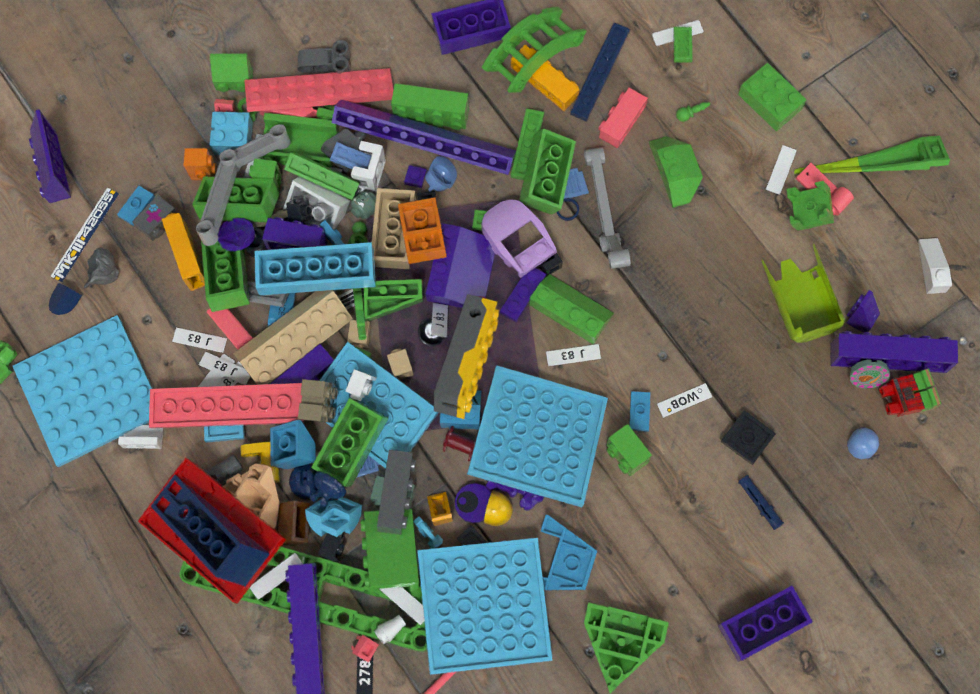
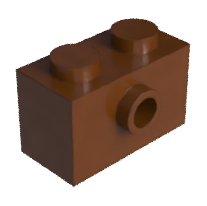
[278,501,310,545]

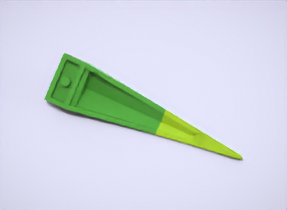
[794,136,950,174]

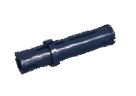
[738,475,784,530]

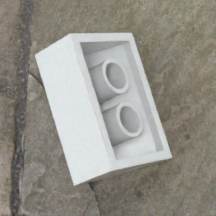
[283,177,350,230]

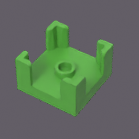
[787,181,834,231]

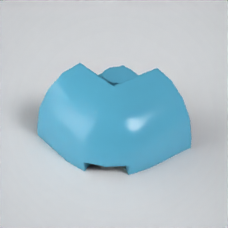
[305,497,362,537]

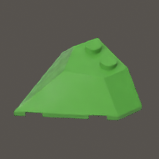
[584,602,669,693]

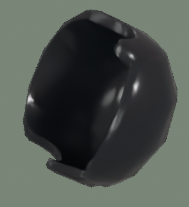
[418,317,445,346]

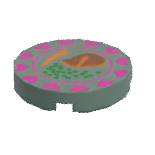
[849,360,890,389]

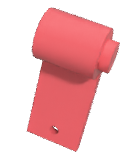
[796,163,854,216]

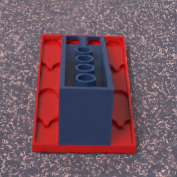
[138,458,286,604]

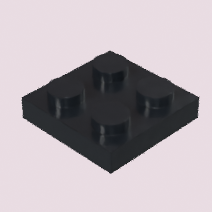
[721,410,776,465]

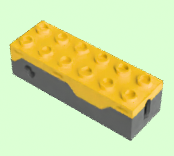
[434,294,500,419]

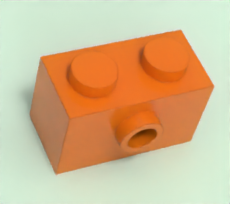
[183,148,217,180]

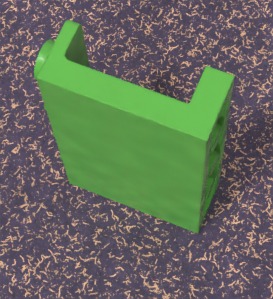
[259,113,339,167]
[360,508,419,594]

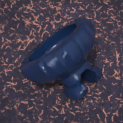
[289,463,318,500]
[310,471,346,508]

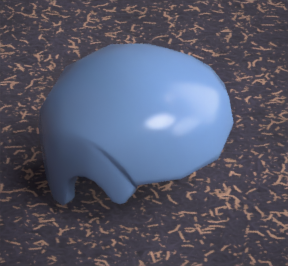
[847,427,880,460]

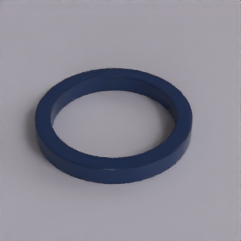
[556,198,579,221]

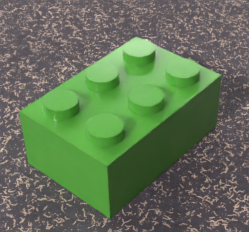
[738,62,807,132]

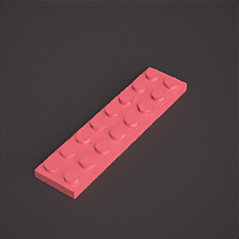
[244,68,394,112]
[149,383,304,428]

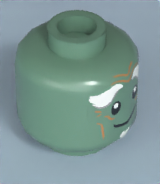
[351,192,376,219]

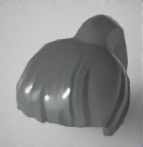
[84,248,119,288]

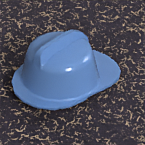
[425,156,457,192]

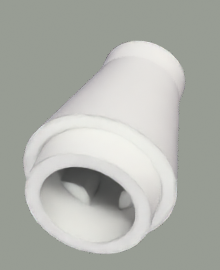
[374,615,406,644]

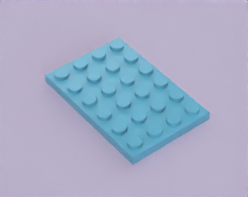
[320,342,439,468]

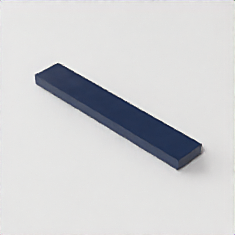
[570,23,630,122]

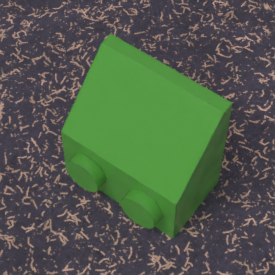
[210,54,253,92]

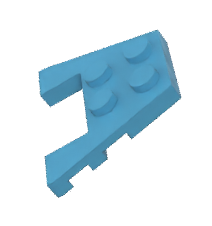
[540,515,598,590]

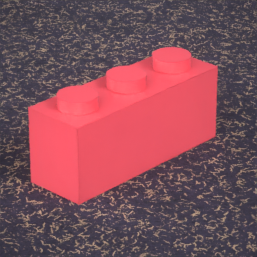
[598,88,648,148]

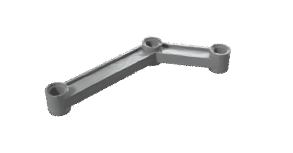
[196,124,290,246]
[584,147,630,269]

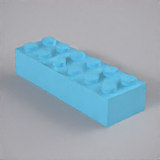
[255,242,376,295]

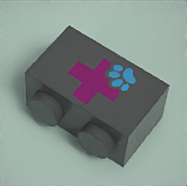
[132,195,177,241]

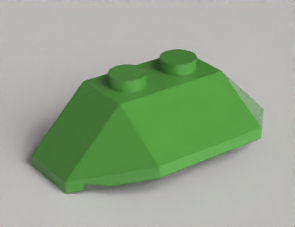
[649,136,703,208]

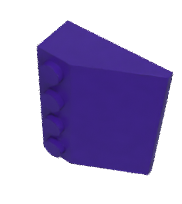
[29,109,71,203]
[426,223,495,308]

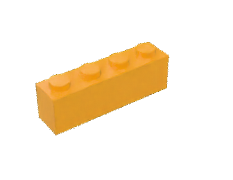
[511,45,579,111]

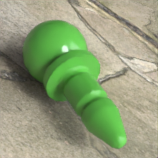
[676,102,710,122]

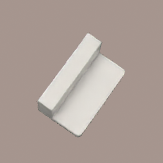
[118,425,163,449]

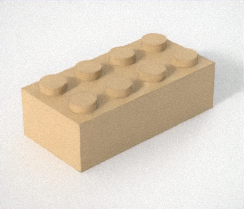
[372,188,416,269]

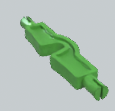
[353,288,367,340]

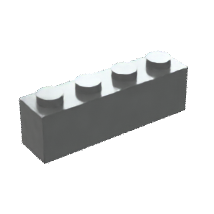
[377,450,416,535]

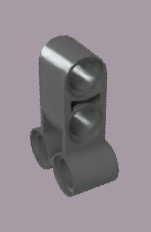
[298,40,351,73]

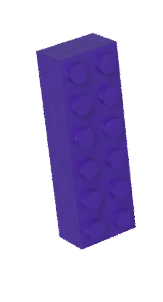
[830,331,958,373]

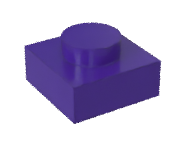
[404,165,427,189]

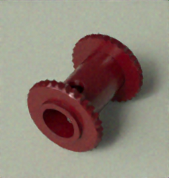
[443,426,477,461]

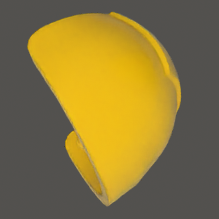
[484,491,513,526]

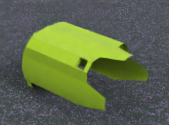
[761,244,845,343]

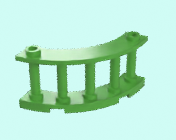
[482,7,587,93]

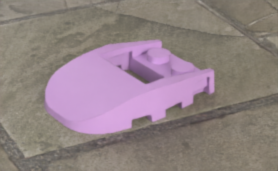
[481,200,557,278]

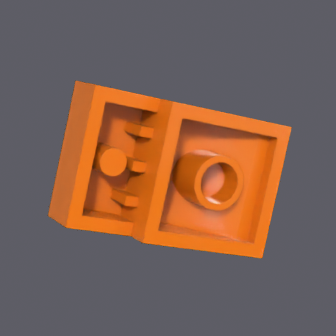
[398,198,446,264]

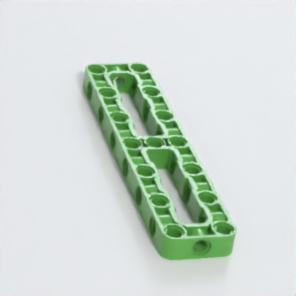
[180,547,427,652]

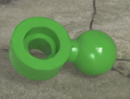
[348,221,368,244]

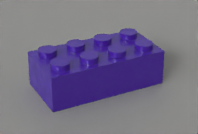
[432,0,511,55]
[718,586,813,662]

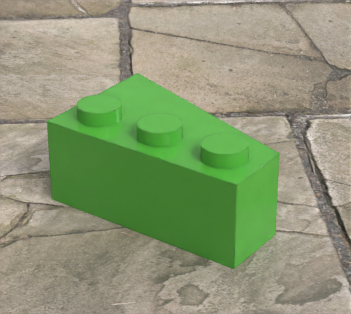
[364,279,423,322]

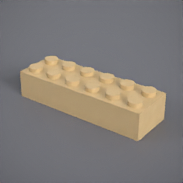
[233,290,353,385]

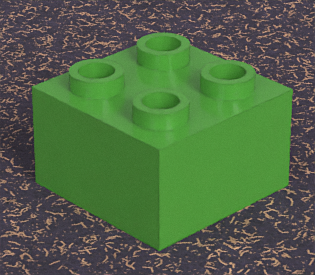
[606,424,652,476]

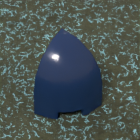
[49,283,82,315]

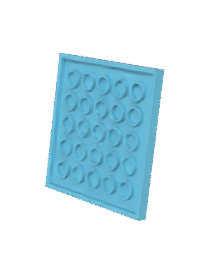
[13,315,153,467]
[467,365,608,507]
[417,538,552,675]

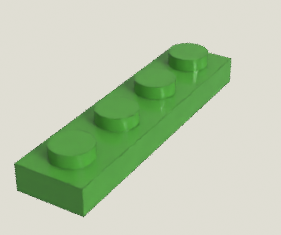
[511,109,544,180]
[284,151,360,200]

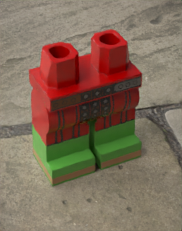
[879,369,941,417]

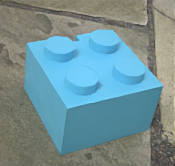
[210,112,253,155]

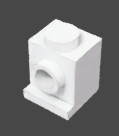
[346,369,376,401]

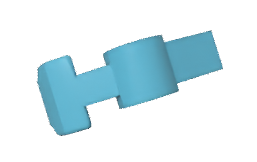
[413,516,443,549]

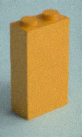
[161,213,205,291]

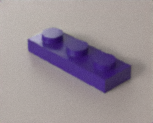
[500,268,546,322]

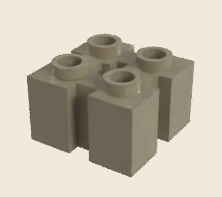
[298,379,338,423]

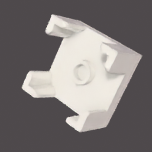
[351,141,386,194]

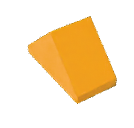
[427,492,453,526]

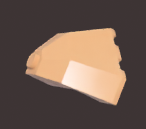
[223,463,279,528]

